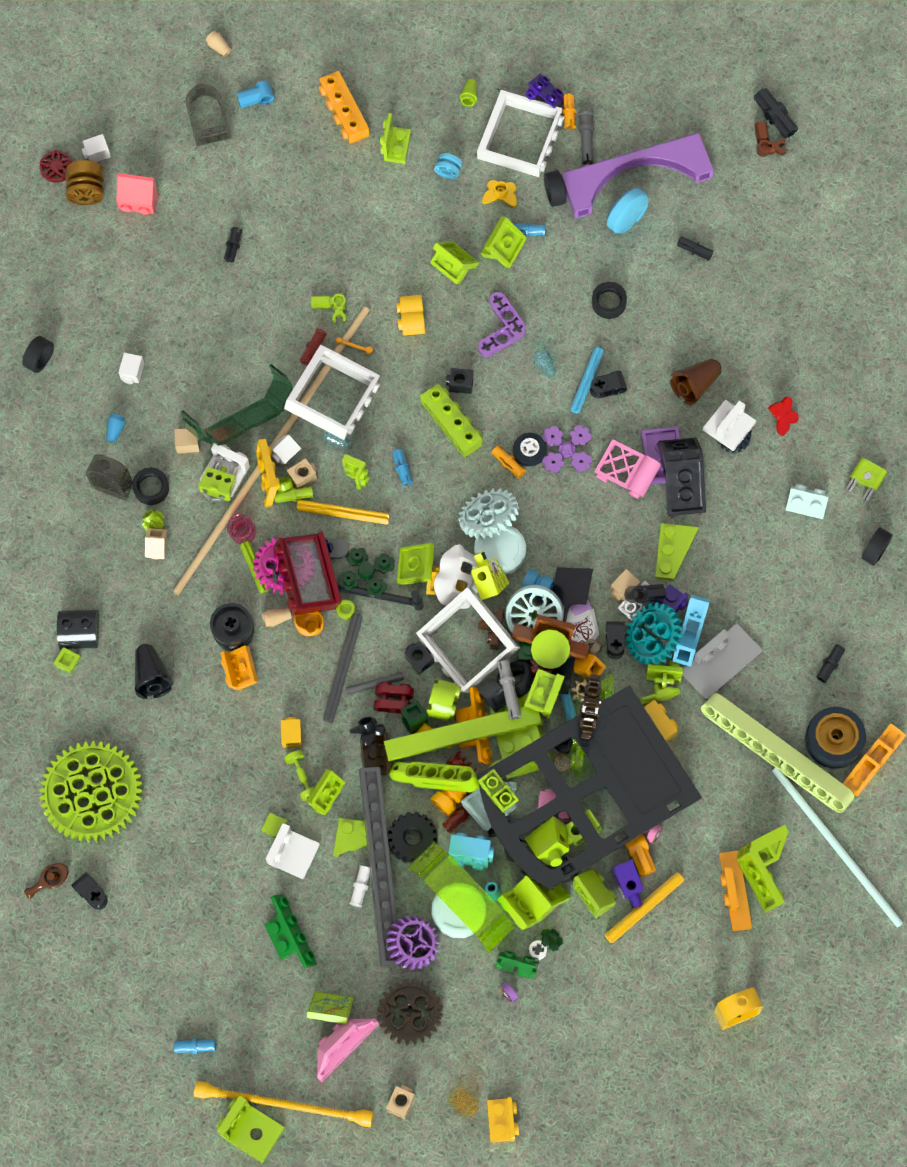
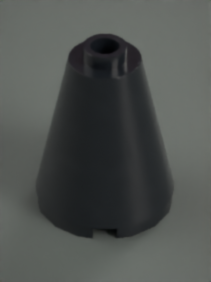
[135,644,173,699]

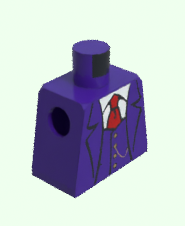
[610,860,644,909]

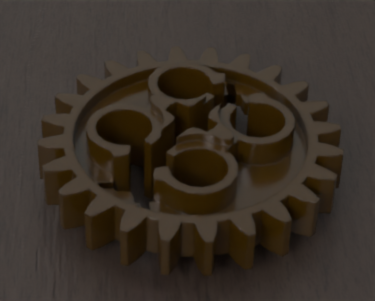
[580,674,602,739]
[377,979,443,1046]

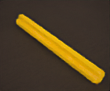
[297,500,390,524]
[605,872,684,943]

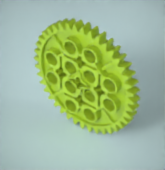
[39,741,143,843]

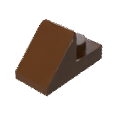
[478,608,504,650]

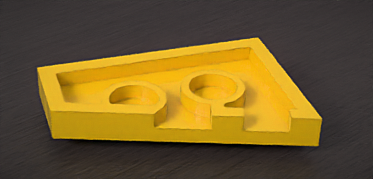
[256,439,280,507]

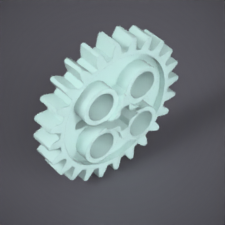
[458,488,519,539]

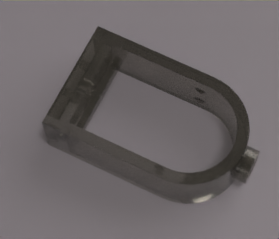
[186,84,231,146]
[86,454,133,501]

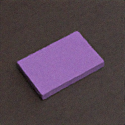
[641,426,680,484]

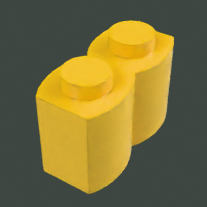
[396,295,425,336]

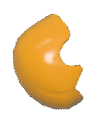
[294,612,324,637]

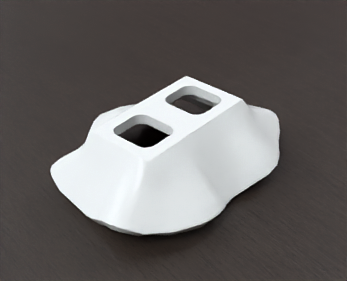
[434,544,478,609]

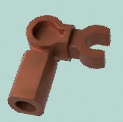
[754,122,787,157]

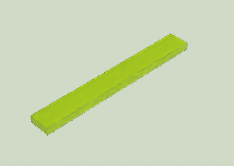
[384,707,541,761]

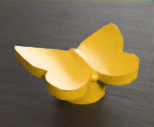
[482,180,517,208]

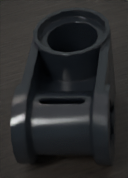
[590,371,627,399]
[606,621,626,660]
[71,872,108,910]

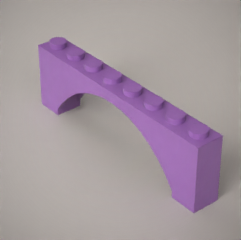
[561,133,714,219]

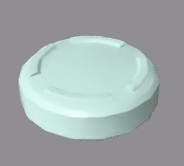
[474,526,526,575]
[432,883,486,938]

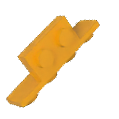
[455,687,492,765]
[719,851,752,932]

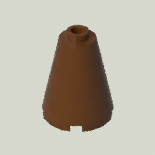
[670,359,722,405]

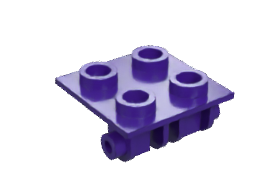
[526,74,564,108]

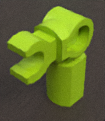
[311,293,346,324]

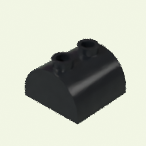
[57,610,99,649]

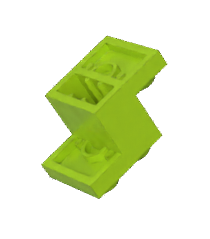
[497,875,571,930]

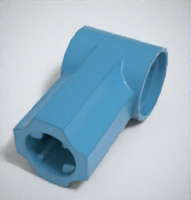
[236,81,275,108]

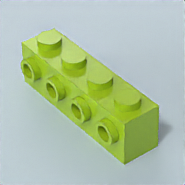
[420,383,483,458]

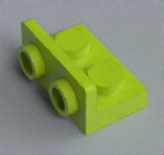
[342,454,370,490]
[306,769,346,816]

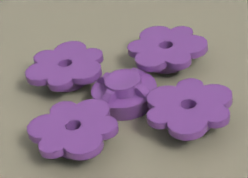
[542,425,592,473]

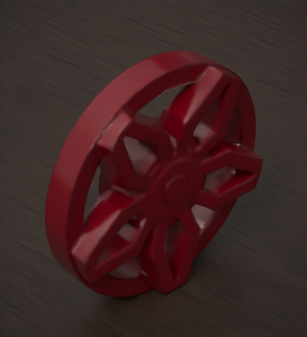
[39,150,73,183]

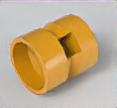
[430,790,467,816]

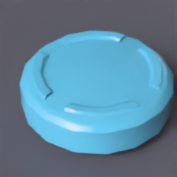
[607,188,648,233]

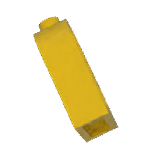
[714,987,763,1030]

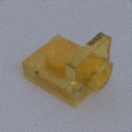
[447,1086,479,1119]

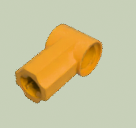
[625,834,656,877]

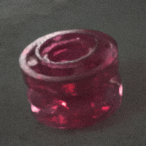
[227,514,256,544]

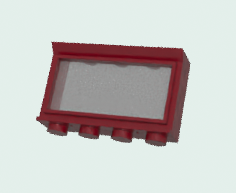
[273,531,342,616]

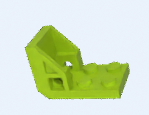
[736,825,789,913]

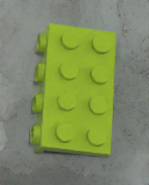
[489,692,553,779]

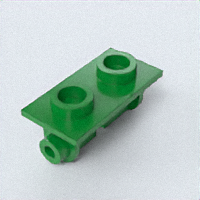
[496,950,539,979]

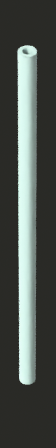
[772,768,903,928]

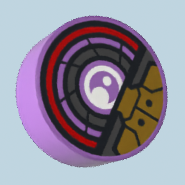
[499,983,518,1003]

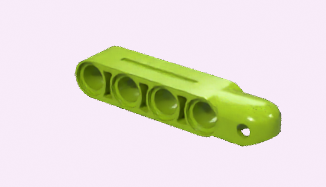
[389,762,479,792]

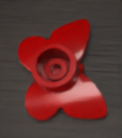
[768,396,799,436]

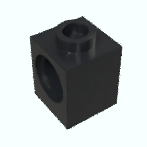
[446,368,473,394]
[404,641,434,675]
[478,679,507,713]

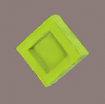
[53,647,81,674]
[261,813,288,838]

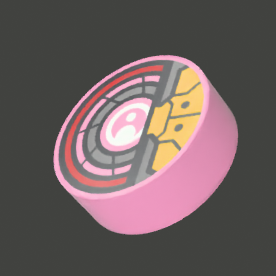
[646,825,663,844]

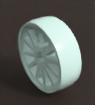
[505,585,564,633]

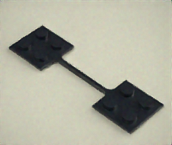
[535,567,593,695]

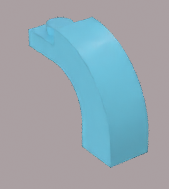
[672,594,710,666]

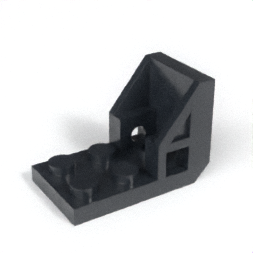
[659,437,706,516]

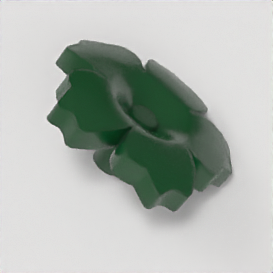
[541,929,563,952]

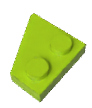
[333,818,367,857]

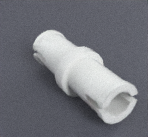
[349,865,370,908]

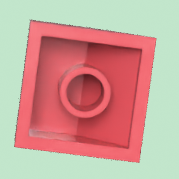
[116,173,159,215]

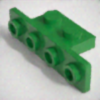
[264,894,317,968]

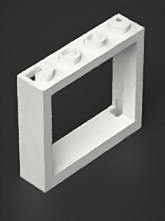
[477,90,564,177]
[284,345,380,440]
[416,587,520,693]

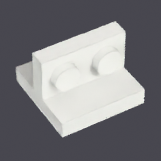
[703,400,756,451]

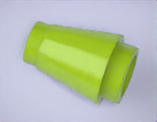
[460,79,477,107]

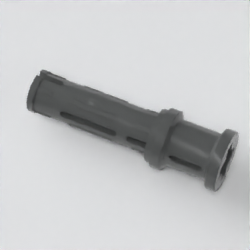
[578,110,594,165]

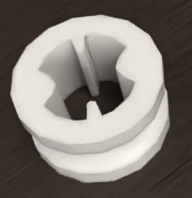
[529,940,547,960]

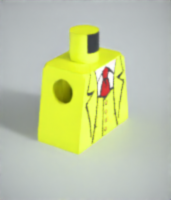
[471,551,509,600]

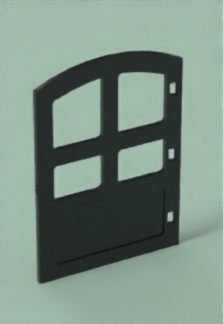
[478,685,702,890]

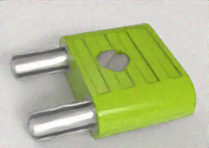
[846,458,887,501]

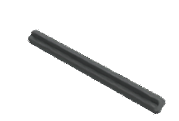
[323,613,363,723]

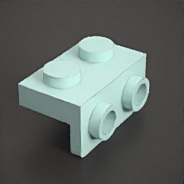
[786,484,829,519]

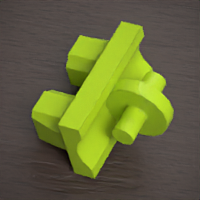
[646,660,683,689]

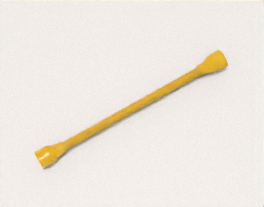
[194,1081,374,1127]

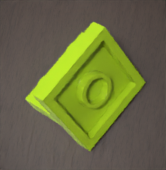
[480,216,527,268]
[430,241,480,285]
[524,669,565,718]

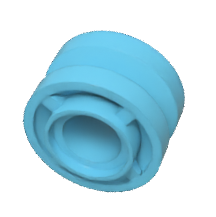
[434,153,463,179]

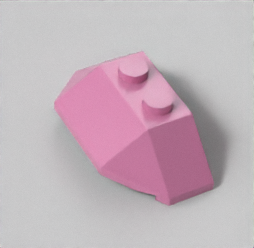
[317,1019,379,1083]

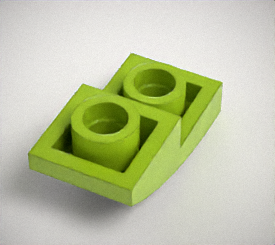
[477,769,519,813]

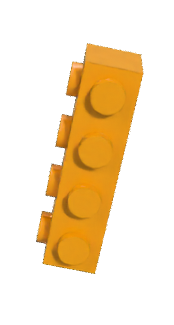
[318,71,370,144]

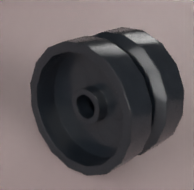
[210,603,255,651]

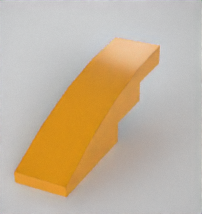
[842,723,907,797]

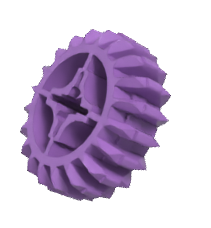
[386,915,440,970]

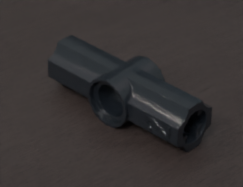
[754,88,798,138]

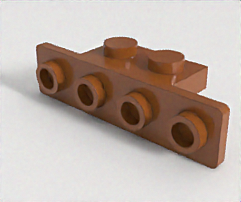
[511,614,589,659]

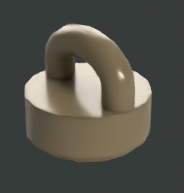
[584,639,603,657]

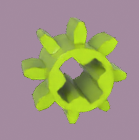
[141,509,165,531]

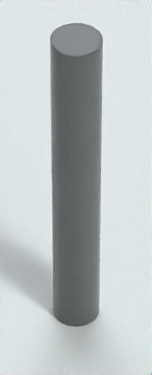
[346,672,404,695]

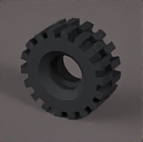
[388,812,438,864]

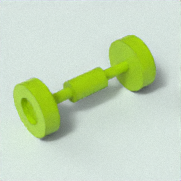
[284,750,315,801]

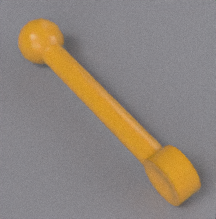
[335,337,373,355]

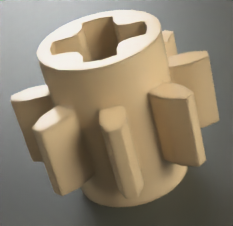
[571,679,587,705]

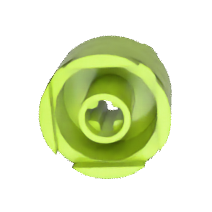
[426,678,461,722]

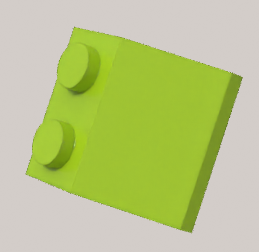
[573,869,617,919]

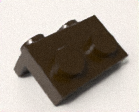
[360,732,393,775]

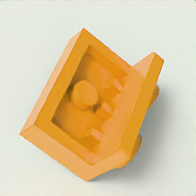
[220,645,258,690]

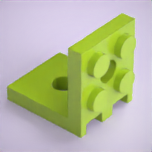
[216,1095,285,1163]

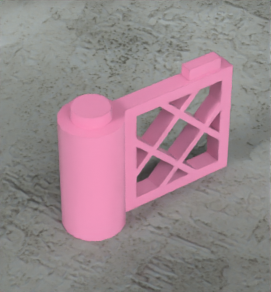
[595,439,662,499]

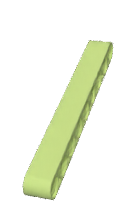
[701,693,854,813]

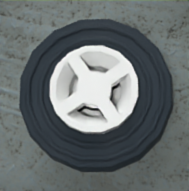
[513,432,547,466]

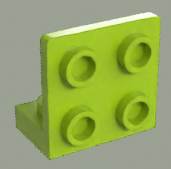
[380,113,411,164]

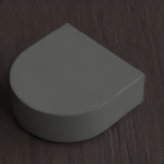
[329,539,349,559]

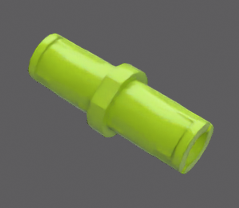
[275,486,313,504]

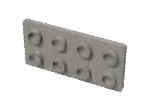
[682,624,763,700]

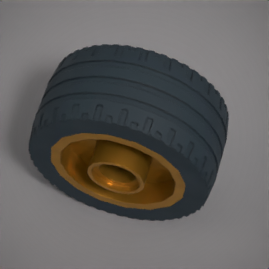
[805,707,866,769]

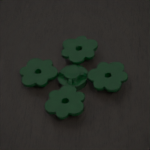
[338,548,395,596]

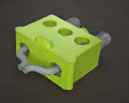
[198,459,238,503]

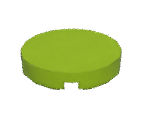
[531,629,570,669]

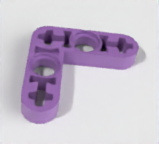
[478,292,526,357]

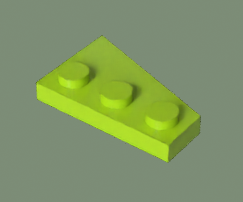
[655,523,699,581]

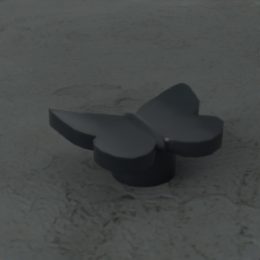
[349,717,386,746]

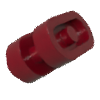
[373,682,414,714]

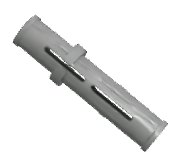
[497,660,522,720]

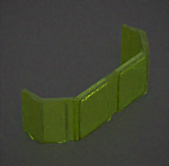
[407,842,515,953]

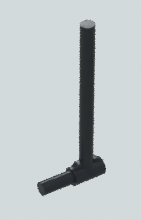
[326,583,424,611]

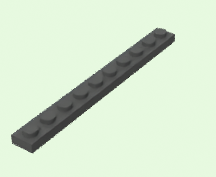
[359,767,402,967]

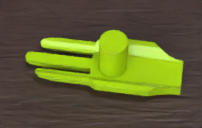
[640,684,680,706]

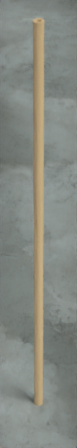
[172,306,370,596]

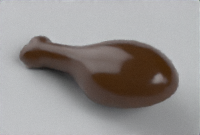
[24,863,69,899]

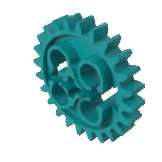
[625,602,683,665]

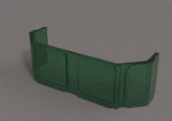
[181,364,293,446]

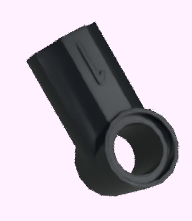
[624,584,666,603]

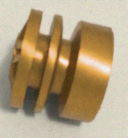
[65,160,104,205]

